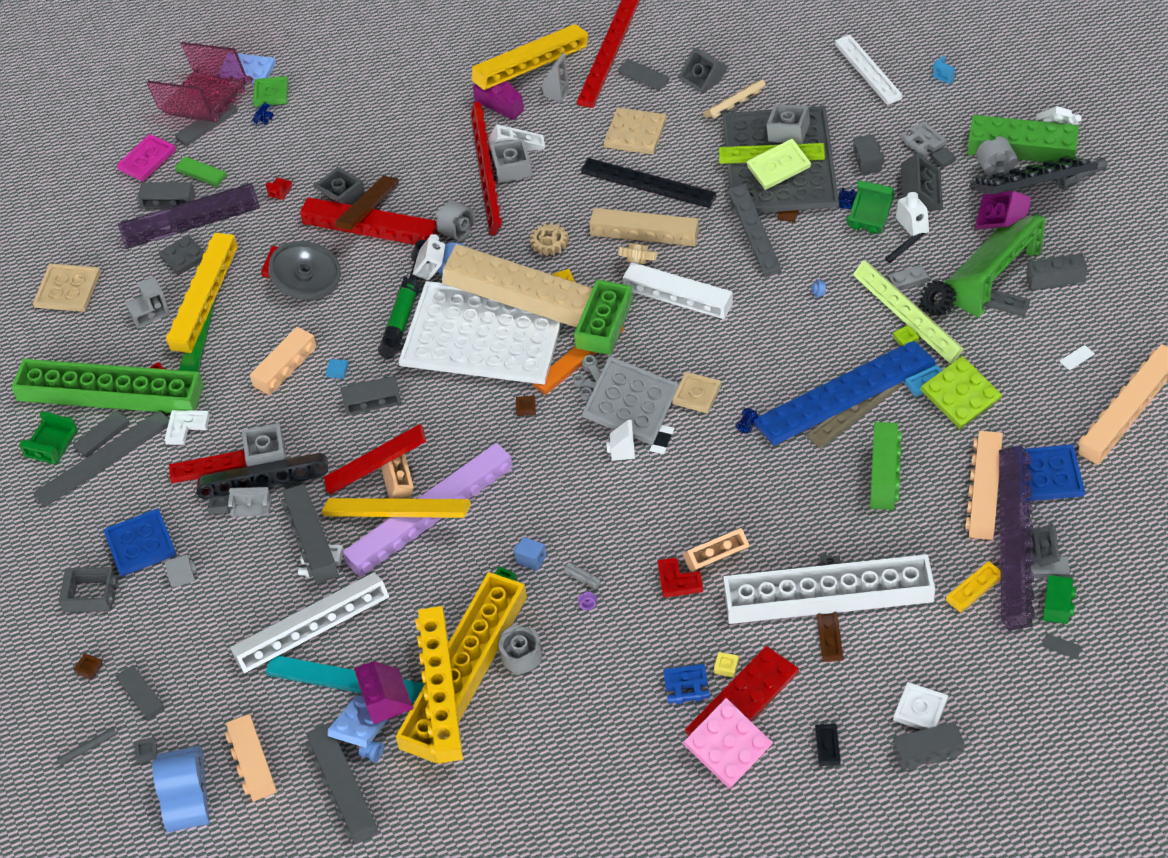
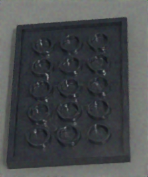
[970,156,1098,194]

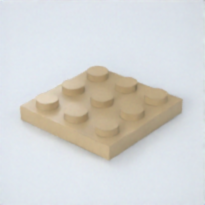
[604,107,667,155]
[33,264,101,312]

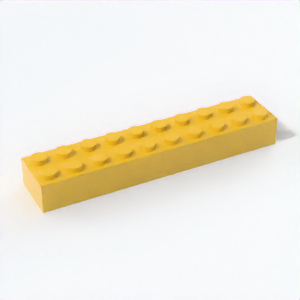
[396,572,527,763]

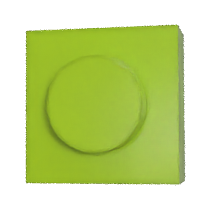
[893,325,919,346]

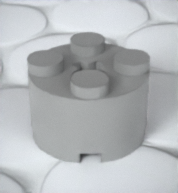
[976,137,1019,177]
[436,200,475,241]
[499,625,542,675]

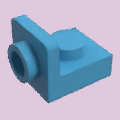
[932,55,955,84]

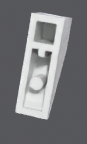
[489,124,545,151]

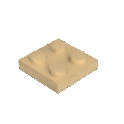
[672,372,721,414]

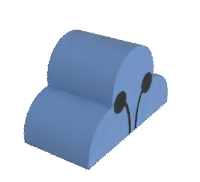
[152,745,210,833]

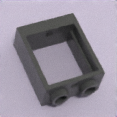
[59,567,119,612]

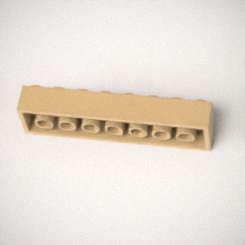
[442,244,593,327]

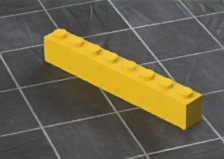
[471,24,588,90]
[166,233,238,353]

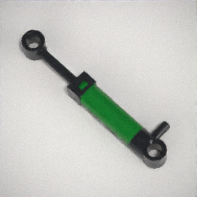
[378,240,426,359]

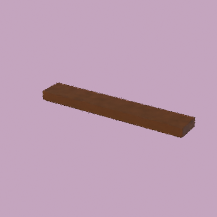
[335,175,399,230]

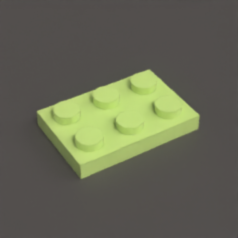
[747,139,811,190]

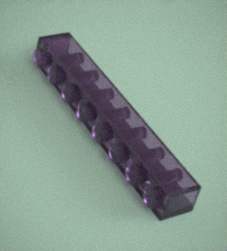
[117,183,260,249]

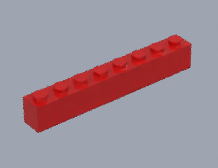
[300,197,440,245]

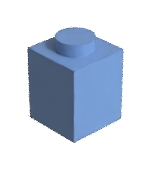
[514,537,546,571]

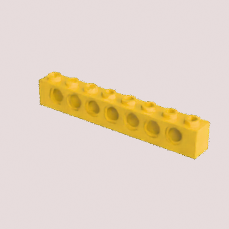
[415,606,463,764]

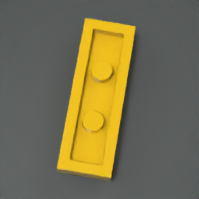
[946,561,1004,613]

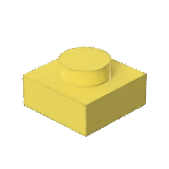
[714,652,739,677]

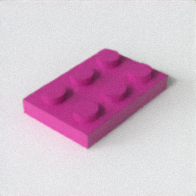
[116,134,176,182]

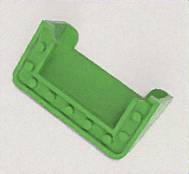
[944,214,1046,318]

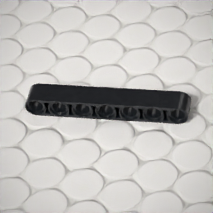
[196,453,328,499]

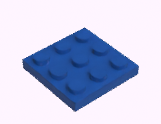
[1014,444,1085,502]
[103,508,177,577]

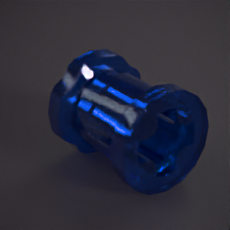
[736,408,759,434]

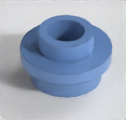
[811,279,826,298]

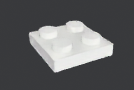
[893,682,948,730]

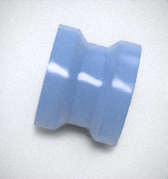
[359,740,384,763]

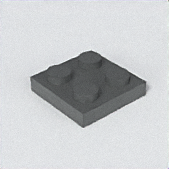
[159,235,204,276]

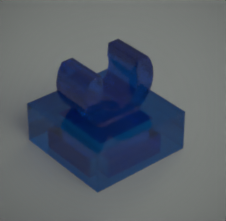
[252,102,274,125]
[837,188,857,209]

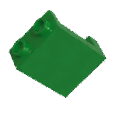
[846,180,895,234]
[19,411,78,465]

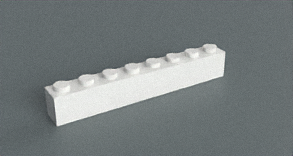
[230,572,389,673]

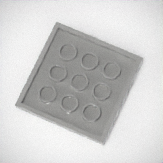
[582,356,679,445]

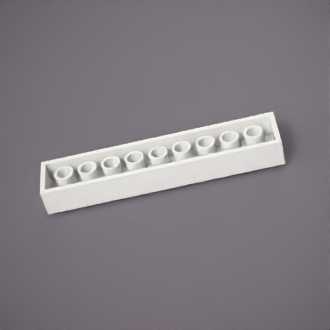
[723,554,935,624]

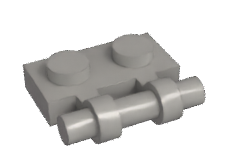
[901,121,947,158]

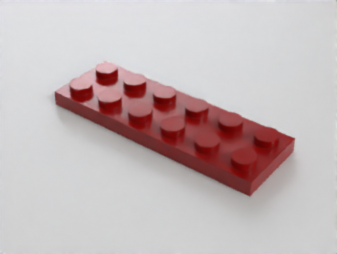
[685,645,799,736]

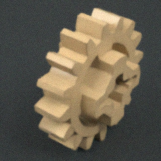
[530,222,569,256]
[618,243,657,264]

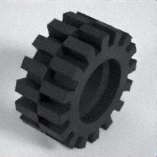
[920,280,956,316]

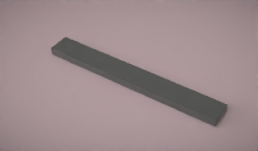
[33,410,169,508]

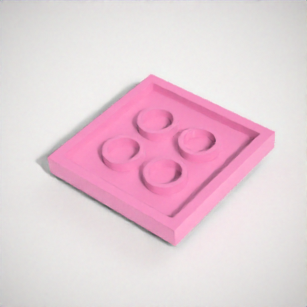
[682,698,773,789]

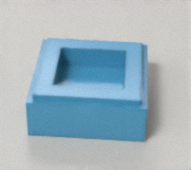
[326,359,349,379]

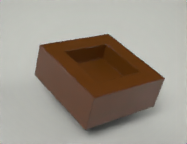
[516,395,536,416]
[73,653,103,680]

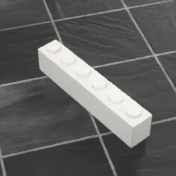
[623,262,733,319]

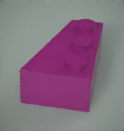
[473,81,524,121]

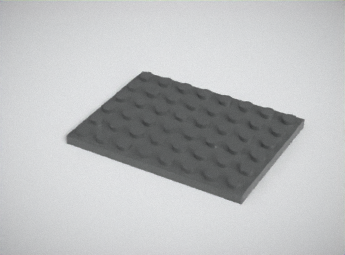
[723,106,839,215]

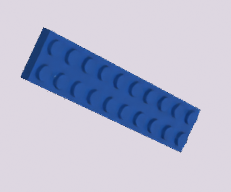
[753,341,935,446]

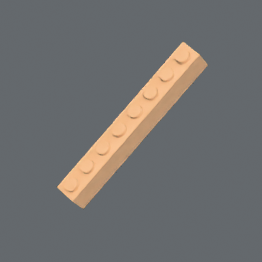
[1078,344,1168,465]

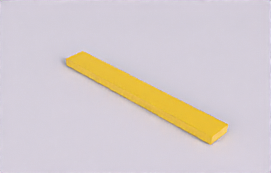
[321,498,471,518]

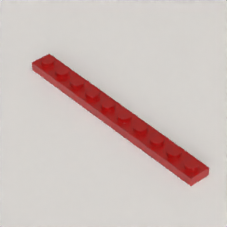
[577,0,640,108]
[470,102,502,235]

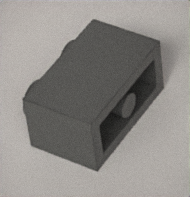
[853,134,885,174]

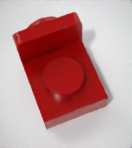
[265,177,293,200]

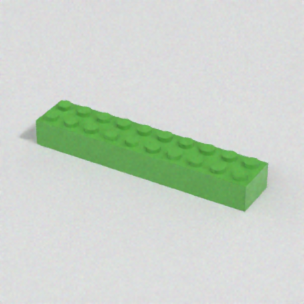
[11,359,204,413]

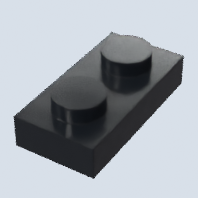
[815,723,841,767]

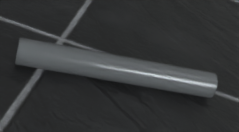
[57,727,117,766]

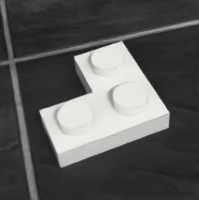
[165,410,210,445]

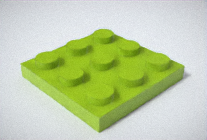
[920,356,1002,429]

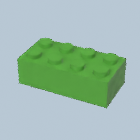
[574,279,633,355]
[870,422,902,510]

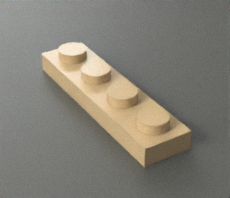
[703,79,766,119]

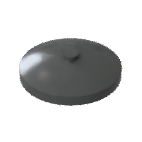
[268,241,341,300]

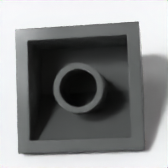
[678,48,728,93]
[313,167,365,205]

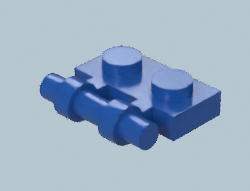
[663,664,710,705]

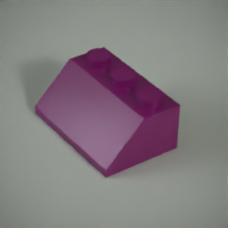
[974,191,1031,230]
[354,661,413,724]

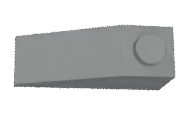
[542,53,570,102]

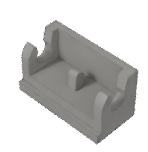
[228,487,272,517]

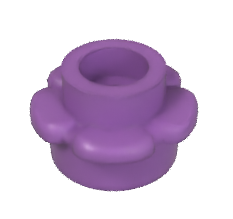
[577,592,597,610]

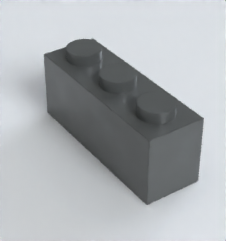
[137,182,196,209]
[1026,254,1088,290]
[340,375,402,416]
[893,721,964,770]

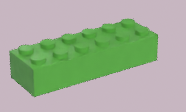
[967,115,1079,162]

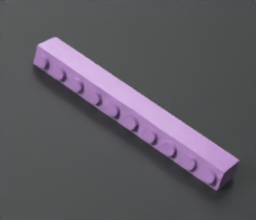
[343,443,513,577]

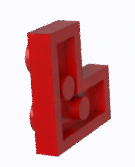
[657,557,703,598]

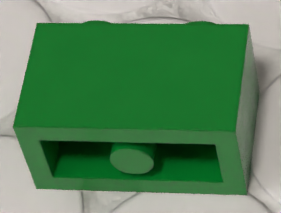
[1043,575,1077,624]

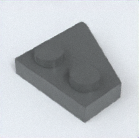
[1016,524,1060,567]

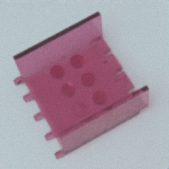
[146,42,253,122]

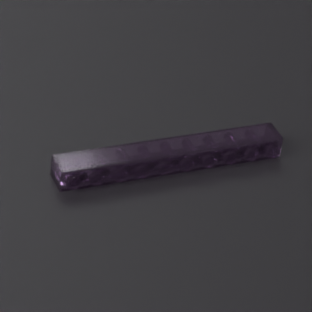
[999,445,1035,631]

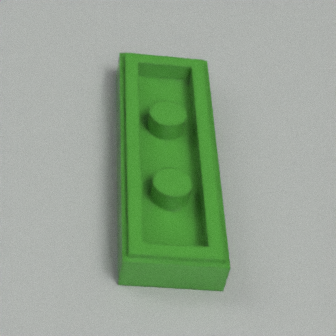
[175,156,227,187]

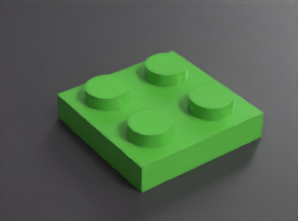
[253,76,289,107]

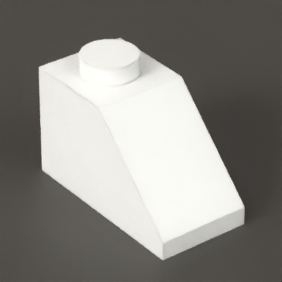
[606,420,635,461]

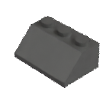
[901,153,943,210]

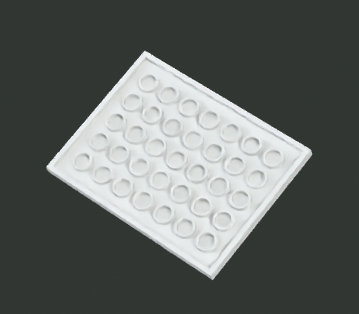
[399,281,562,385]

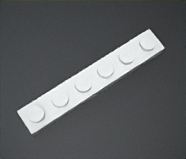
[835,35,902,105]

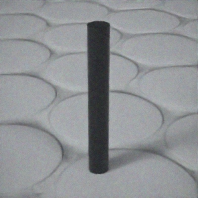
[885,233,926,263]

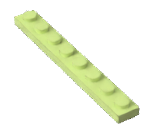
[853,260,964,364]

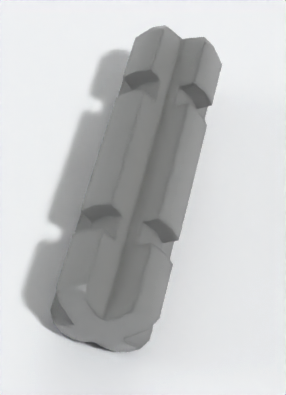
[564,563,601,589]

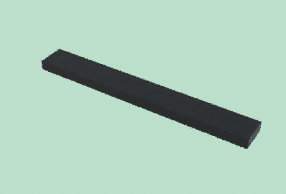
[581,158,716,208]

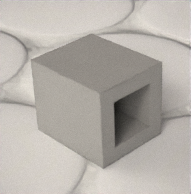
[164,555,197,588]

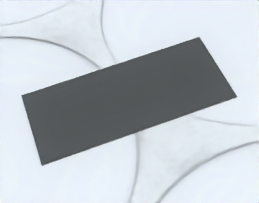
[1041,633,1083,659]

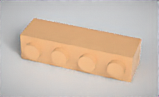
[250,327,317,395]
[225,714,277,801]

